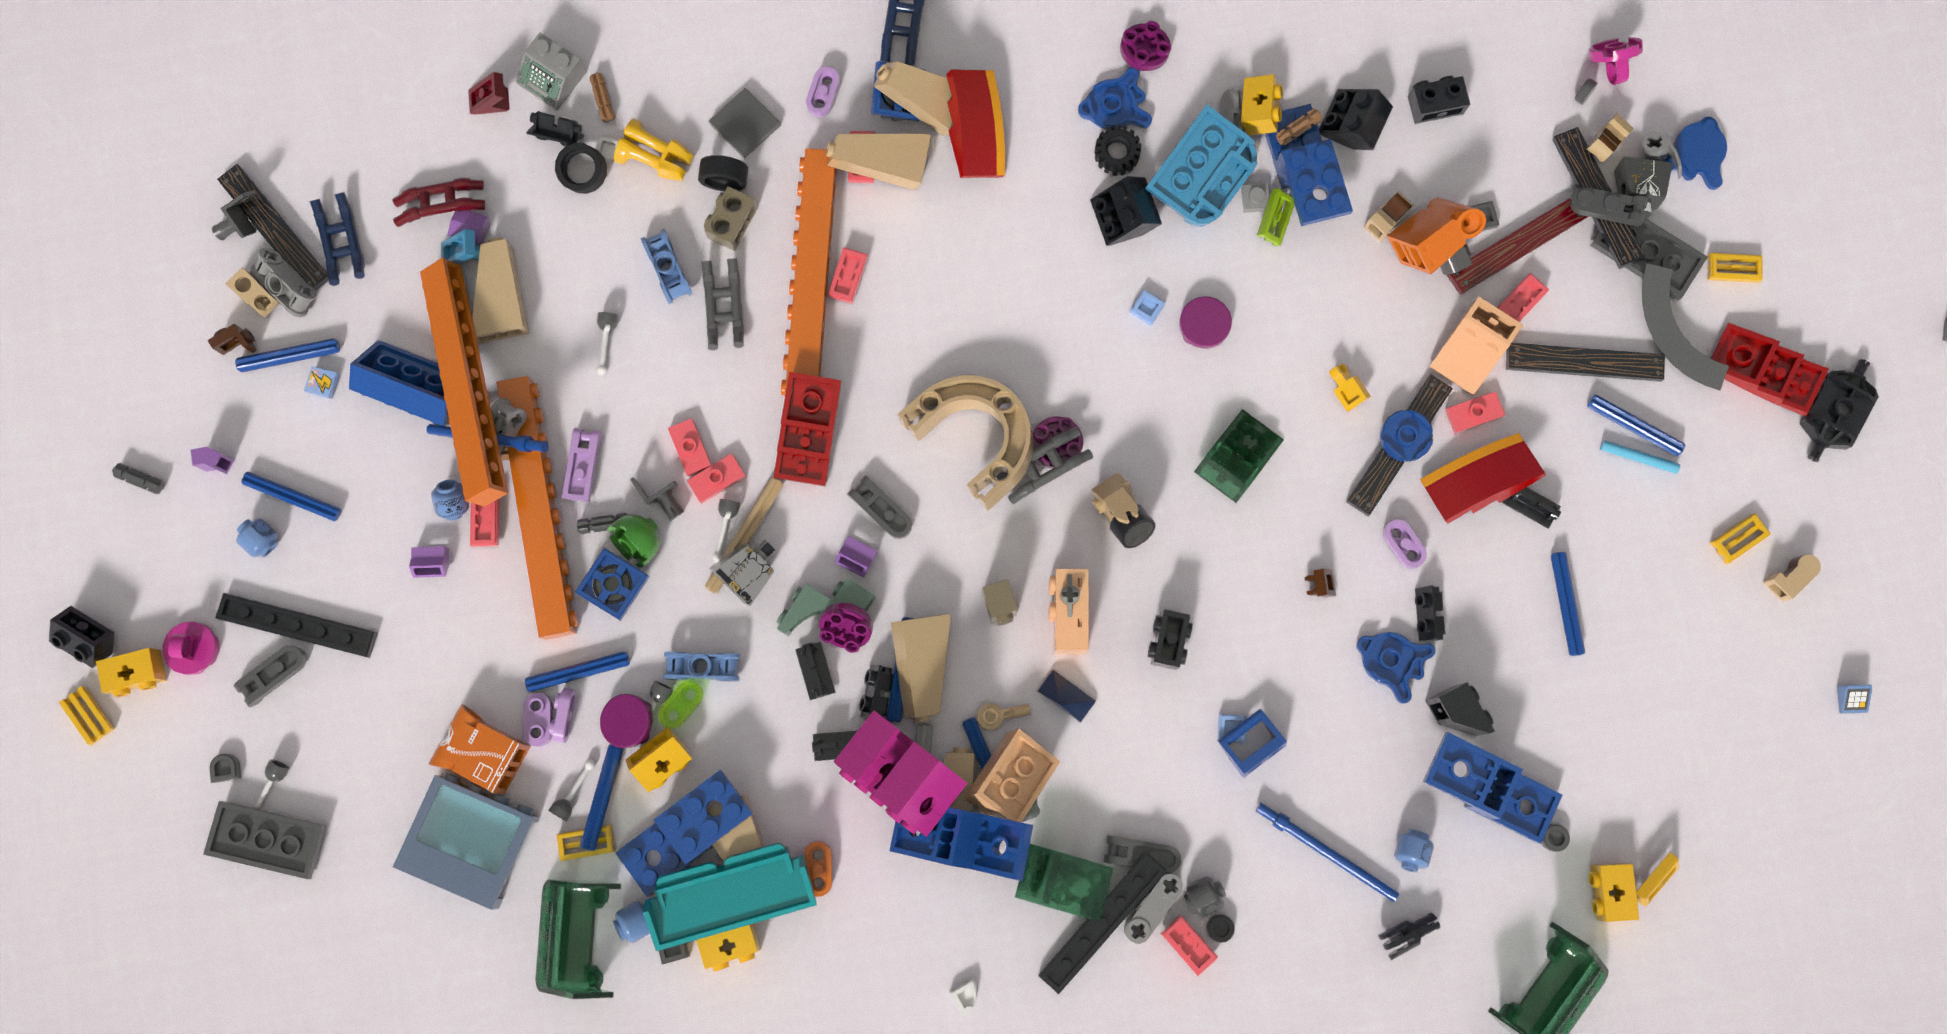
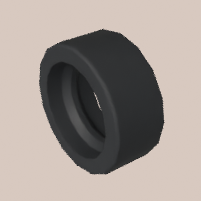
[555,143,607,194]
[698,155,748,192]

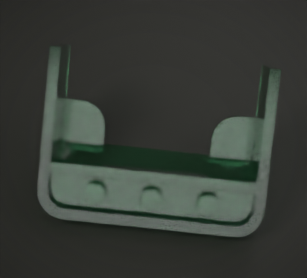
[535,880,621,999]
[1488,922,1609,1034]

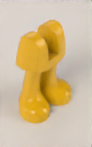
[614,118,694,181]

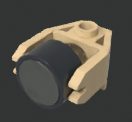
[1091,472,1155,549]

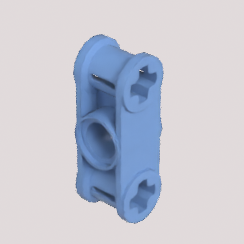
[640,229,693,304]
[663,652,741,682]

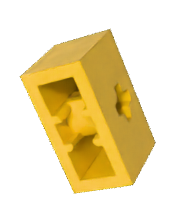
[1241,74,1284,135]
[96,648,167,697]
[625,727,692,793]
[1589,863,1639,922]
[696,924,761,972]

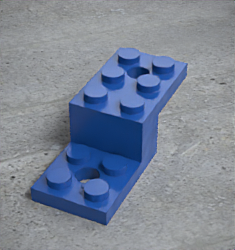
[1265,104,1353,226]
[1423,732,1563,844]
[616,770,754,897]
[889,807,1033,881]

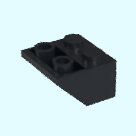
[1319,89,1393,150]
[1090,176,1162,246]
[1426,682,1495,736]

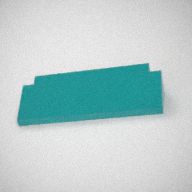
[643,843,817,951]

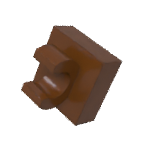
[1304,569,1336,598]

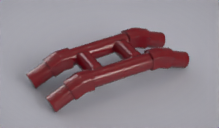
[392,178,485,227]

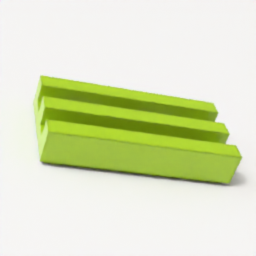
[1257,188,1295,246]

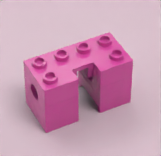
[834,710,968,837]

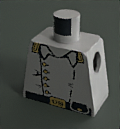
[709,540,776,606]

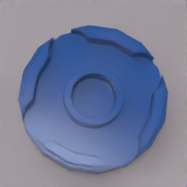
[1380,410,1433,462]

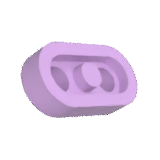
[806,67,840,117]
[1383,519,1427,569]
[549,688,577,743]
[523,693,553,747]

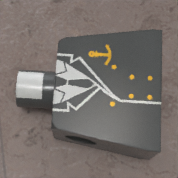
[1614,157,1672,219]

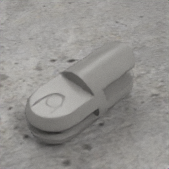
[1220,89,1245,132]

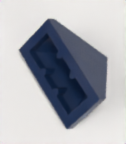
[1037,670,1096,723]

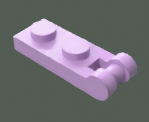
[562,428,602,503]

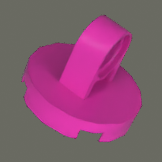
[1589,37,1643,85]
[162,622,219,675]

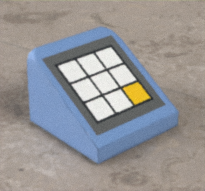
[1837,685,1872,713]

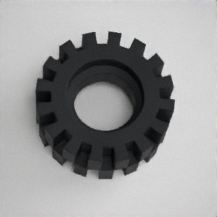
[1094,125,1141,176]

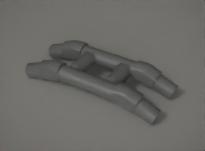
[701,258,744,351]
[996,426,1093,504]

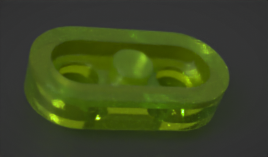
[658,681,704,729]

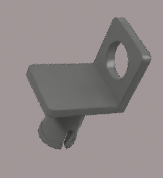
[212,190,257,240]
[630,477,684,521]

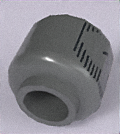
[1184,876,1227,917]

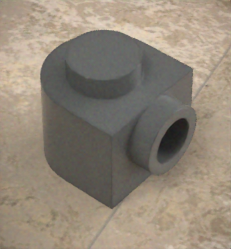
[1440,244,1472,275]

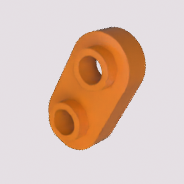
[804,841,833,897]

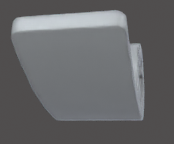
[1642,131,1682,179]

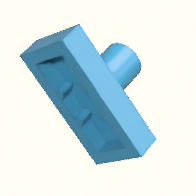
[441,229,480,264]

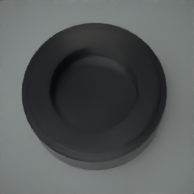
[1206,914,1235,943]

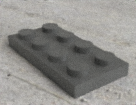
[1590,207,1708,301]
[203,801,327,879]

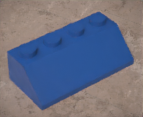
[349,340,449,426]

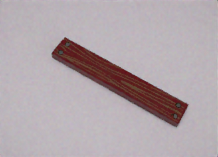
[1447,198,1588,295]

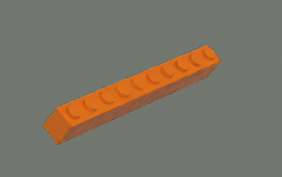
[781,148,837,395]
[420,257,508,507]
[496,376,579,640]

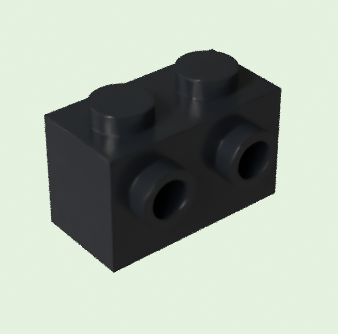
[1407,76,1471,124]
[49,606,115,668]
[1147,609,1193,670]

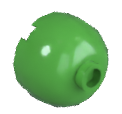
[607,514,660,567]

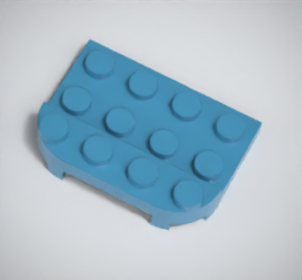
[1145,104,1258,227]

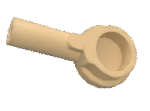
[977,703,1031,730]

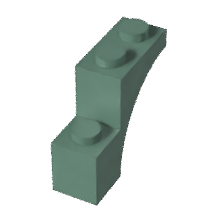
[777,578,875,637]

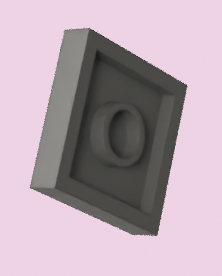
[709,88,781,159]

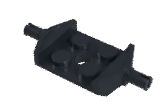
[1799,359,1879,462]

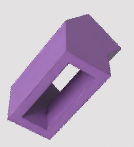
[447,210,490,244]
[191,447,235,474]
[835,536,878,578]
[409,546,449,578]

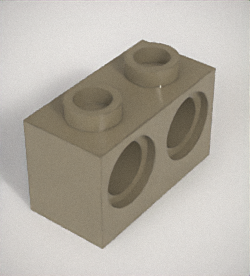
[704,186,758,251]
[982,579,1018,626]

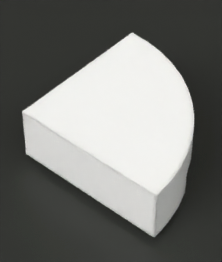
[593,135,619,162]
[949,978,977,1017]

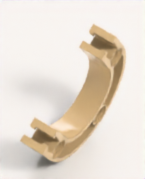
[897,375,1033,511]

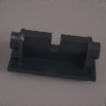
[526,111,584,146]
[1502,487,1561,529]
[1415,585,1446,641]
[795,642,836,700]
[859,665,893,718]
[812,731,857,761]

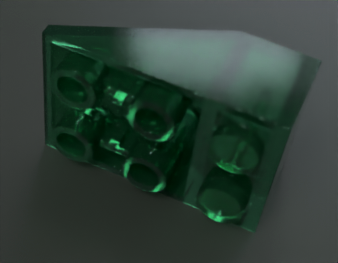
[1194,409,1284,503]
[1015,844,1114,922]

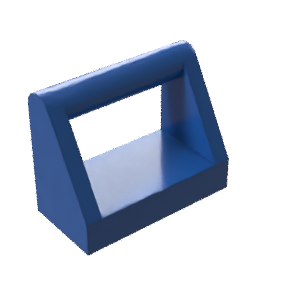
[1217,709,1287,778]

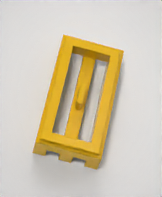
[1707,253,1763,283]
[1710,513,1771,564]
[58,686,115,745]
[556,825,616,861]
[1636,852,1679,907]

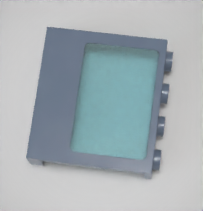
[393,772,540,910]

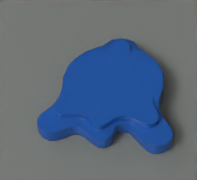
[1078,67,1152,130]
[1663,117,1727,190]
[1356,632,1436,704]

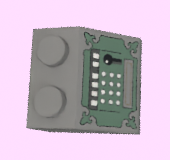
[516,32,587,110]

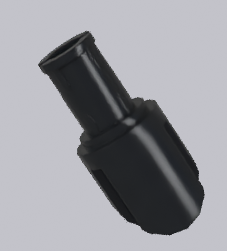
[1378,912,1440,960]

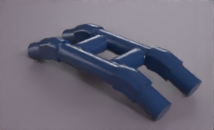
[880,0,925,66]
[310,192,365,286]

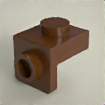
[207,324,257,355]

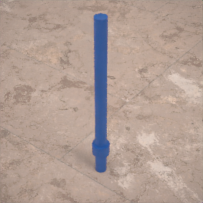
[426,424,549,452]
[1255,802,1399,902]

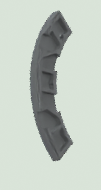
[1642,263,1729,391]

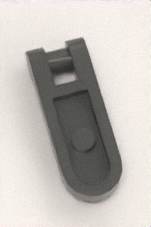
[1570,187,1648,226]
[847,475,912,539]
[234,645,306,708]
[1103,835,1181,873]

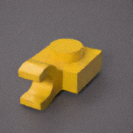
[1329,363,1371,412]

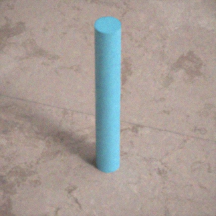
[1600,440,1680,474]

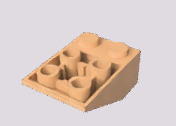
[1429,296,1523,395]

